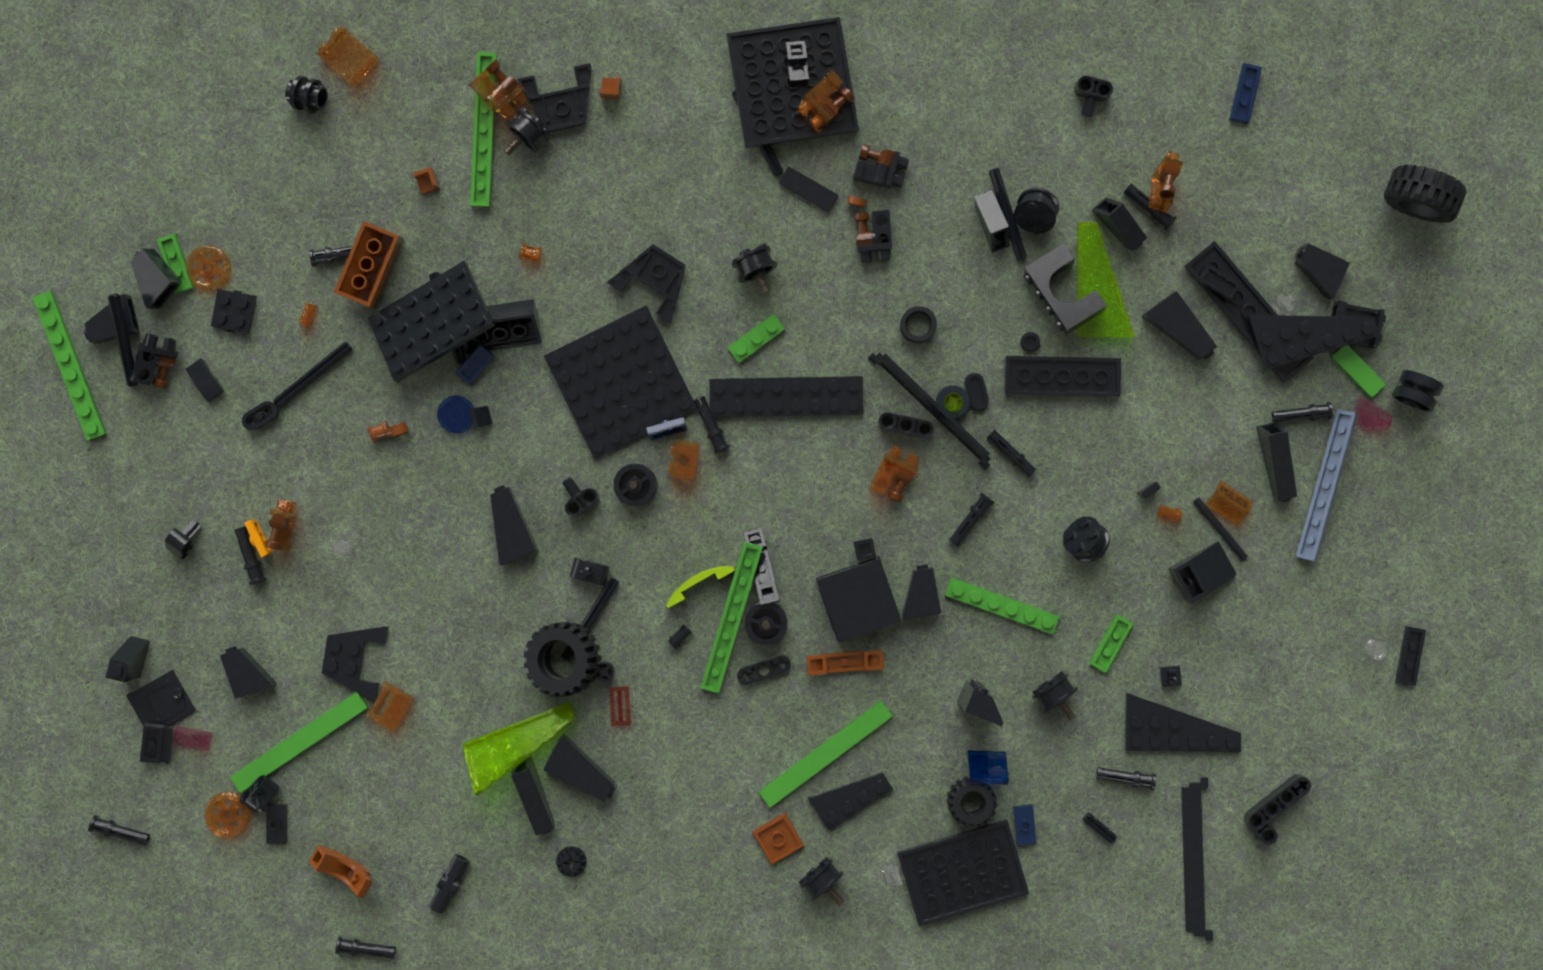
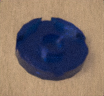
[437,395,475,433]

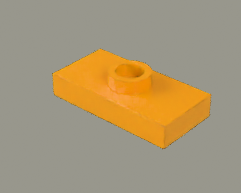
[244,520,273,558]

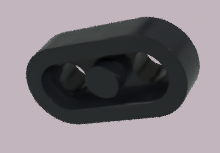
[242,401,279,431]

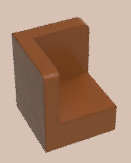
[599,76,622,100]
[413,167,440,195]

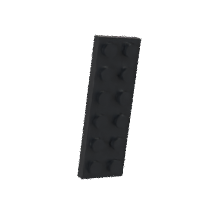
[1004,356,1121,397]

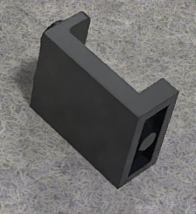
[1331,301,1386,349]

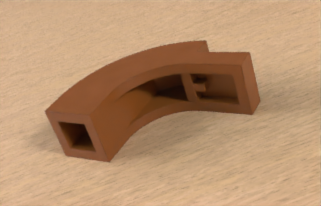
[309,845,372,898]

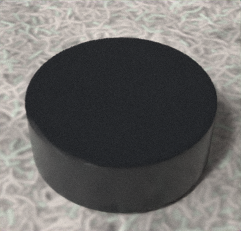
[1020,332,1040,352]

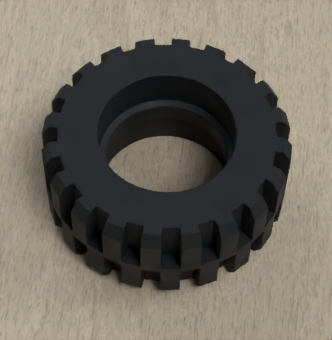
[1384,164,1467,223]
[524,622,601,697]

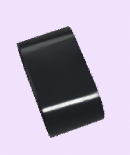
[1074,76,1113,117]
[562,477,599,517]
[165,520,201,559]
[570,558,609,586]
[239,775,279,813]

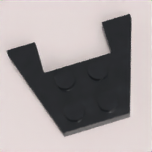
[517,63,592,133]
[607,244,686,323]
[321,626,389,700]

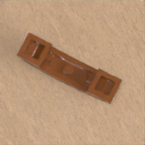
[806,650,884,675]

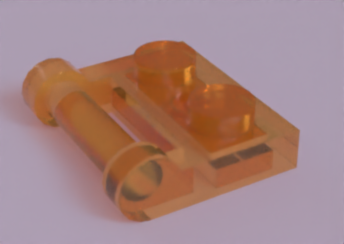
[366,681,415,732]

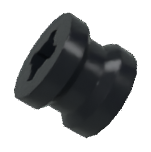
[595,661,615,682]

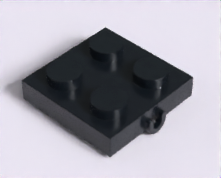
[211,289,257,334]

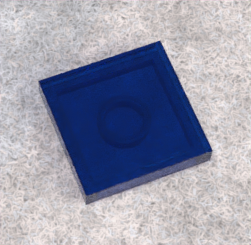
[967,750,1009,785]

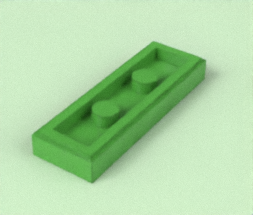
[157,234,195,295]
[1330,345,1386,398]
[1089,614,1134,674]

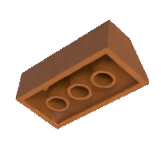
[334,221,403,309]

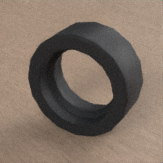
[900,306,937,343]

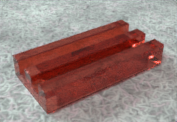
[609,686,631,726]

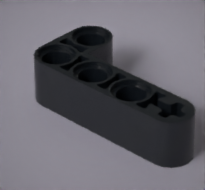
[1244,774,1311,845]

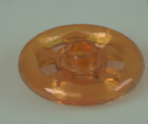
[185,245,231,291]
[204,792,251,838]

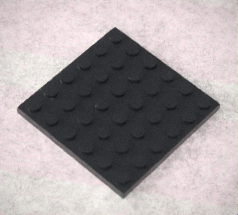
[726,17,859,149]
[544,305,697,459]

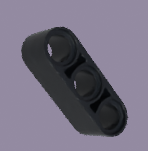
[878,412,934,438]

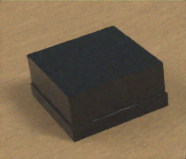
[816,556,902,642]

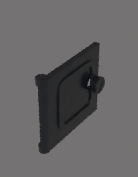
[126,670,196,726]

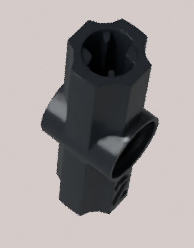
[428,854,470,914]

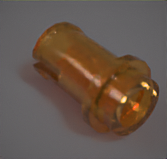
[298,302,318,328]
[1157,504,1183,522]

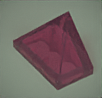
[1355,396,1393,431]
[172,725,213,751]

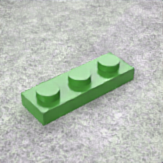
[728,314,785,363]

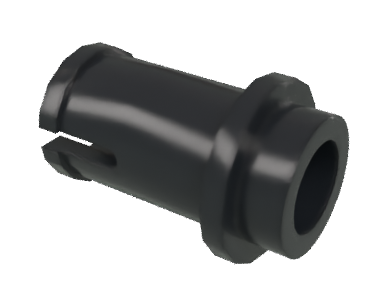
[668,624,692,649]

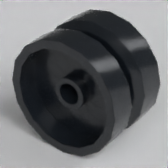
[1392,370,1444,412]

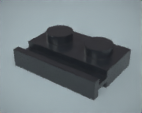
[140,723,174,764]

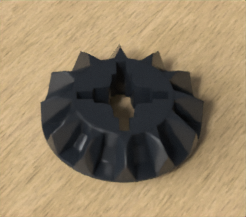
[556,846,587,877]

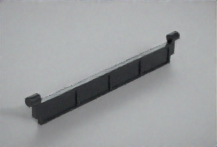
[868,352,991,470]
[1181,777,1213,941]

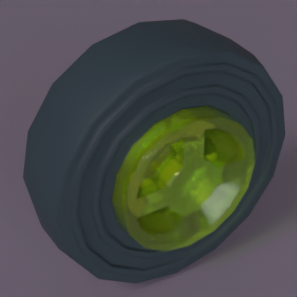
[936,385,970,419]

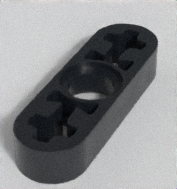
[737,655,791,685]

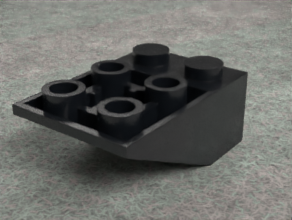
[1168,541,1237,604]

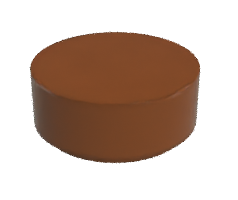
[847,196,867,208]

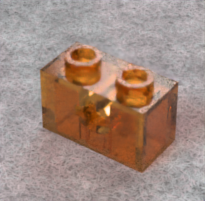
[668,440,699,481]

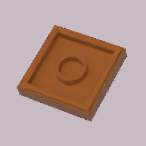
[752,812,804,865]

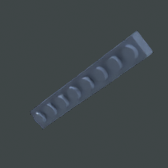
[1296,409,1358,562]

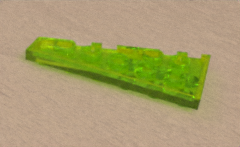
[1077,222,1135,338]
[462,702,576,796]

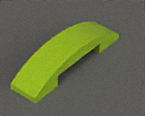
[666,566,735,608]

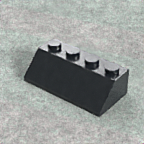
[463,299,542,354]
[957,679,1003,726]

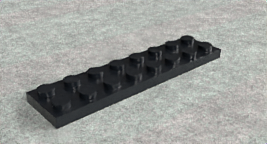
[1184,241,1314,383]
[709,376,863,417]

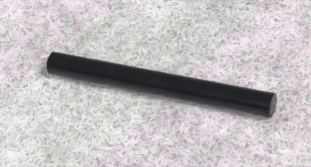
[1193,497,1248,561]

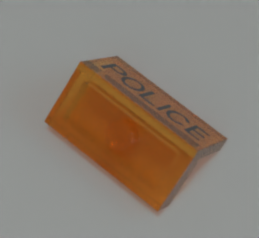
[1205,480,1253,526]

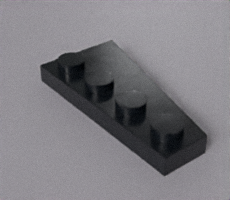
[808,772,893,830]

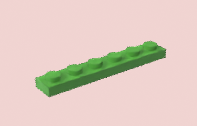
[945,577,1060,634]

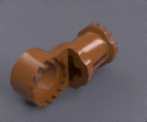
[367,421,409,443]

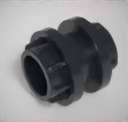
[285,76,328,113]

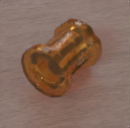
[519,243,543,264]

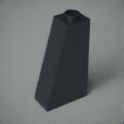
[1142,291,1218,360]
[1256,422,1297,502]
[490,485,538,566]
[543,734,616,802]
[511,754,555,835]

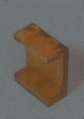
[317,26,380,88]

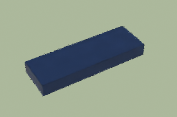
[1229,63,1262,124]

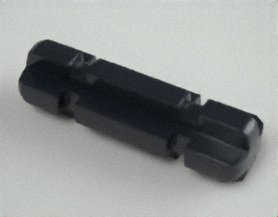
[1083,813,1117,843]

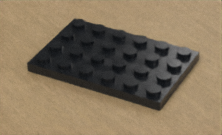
[368,261,495,383]
[897,819,1029,927]

